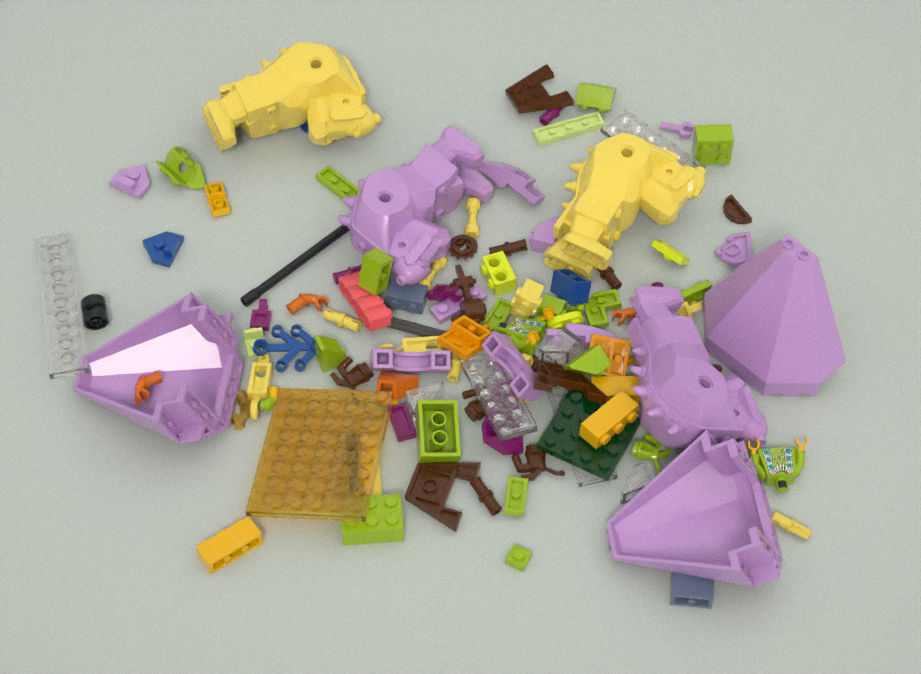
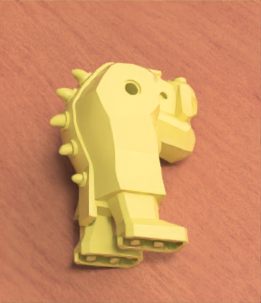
[201,42,381,151]
[543,133,706,280]

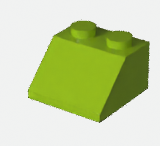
[575,82,616,113]

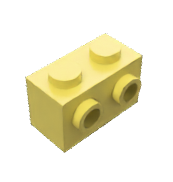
[510,278,544,318]

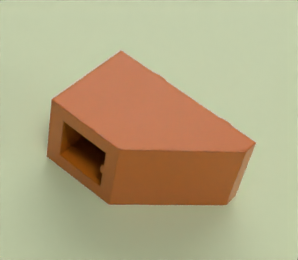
[376,371,419,400]

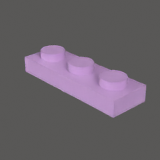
[429,283,487,325]

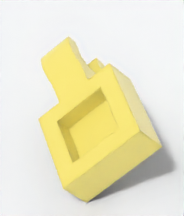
[673,300,703,319]

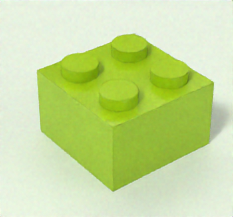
[692,124,734,165]

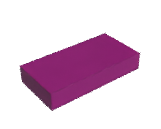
[387,403,416,442]

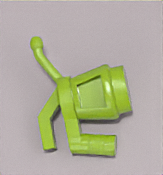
[631,432,670,476]

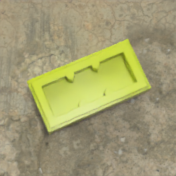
[651,240,690,265]

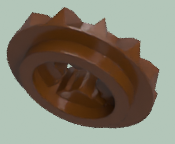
[448,235,478,261]

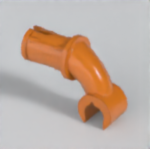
[286,293,328,315]
[612,308,637,326]
[134,371,162,405]

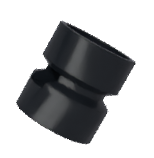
[81,294,109,330]

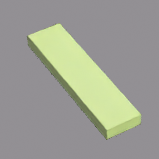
[532,111,605,146]

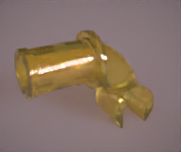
[231,390,251,431]

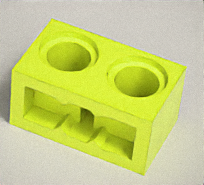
[480,251,517,296]

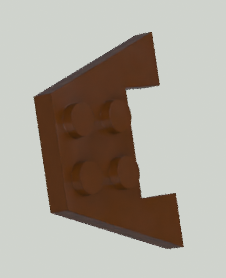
[505,64,574,114]
[533,359,608,404]
[405,463,481,532]

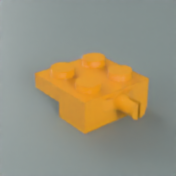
[437,315,492,361]
[589,334,636,376]

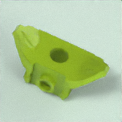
[155,145,206,189]

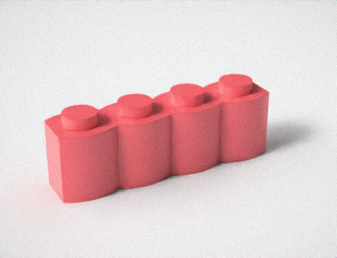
[338,271,393,332]

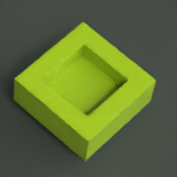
[505,544,533,572]

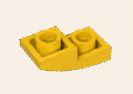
[204,182,231,218]

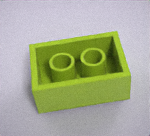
[415,400,461,463]
[339,493,404,546]

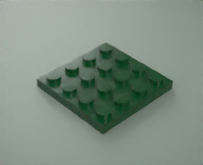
[536,390,641,481]

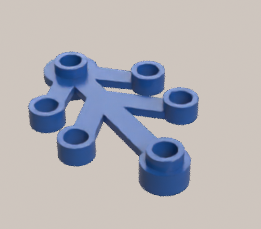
[252,324,316,373]

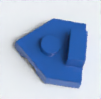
[142,231,184,268]

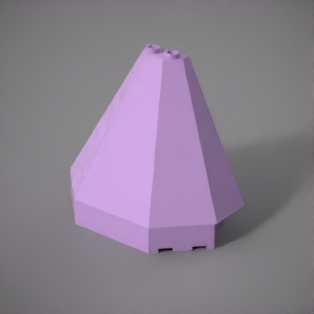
[702,234,846,397]
[73,292,244,444]
[606,430,783,588]

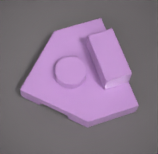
[109,164,150,199]
[714,232,753,268]

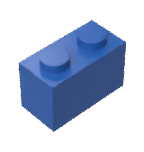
[550,269,592,306]

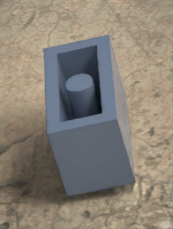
[386,278,428,314]
[670,573,714,609]

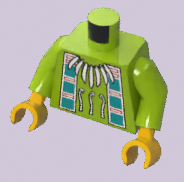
[498,306,555,356]
[746,436,808,493]

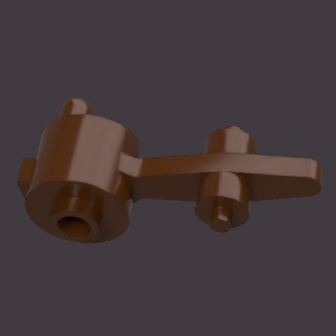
[450,265,487,324]

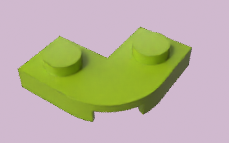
[584,289,622,328]

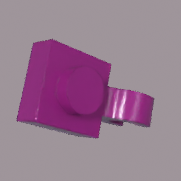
[427,284,463,303]
[250,299,272,331]

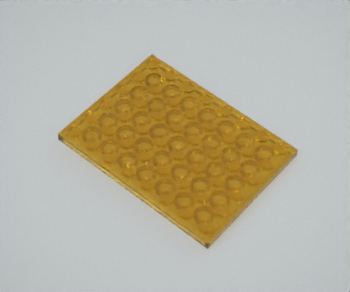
[245,388,394,522]

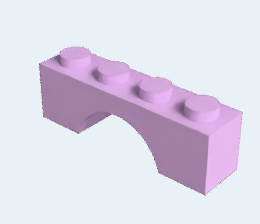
[482,331,543,402]
[370,348,451,374]

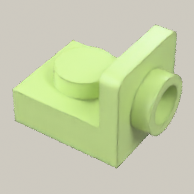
[243,327,267,360]

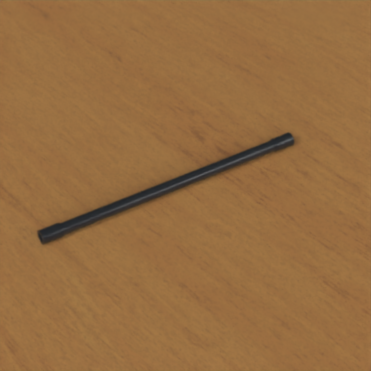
[240,224,350,307]

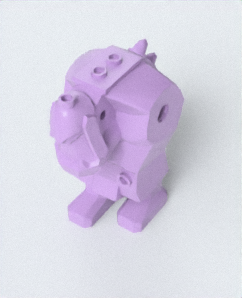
[337,126,494,287]
[625,286,768,449]

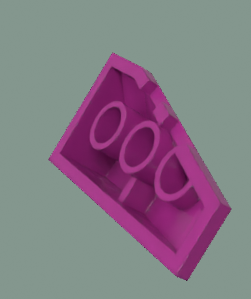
[481,383,523,455]

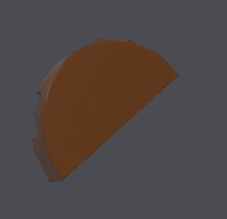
[723,194,752,224]

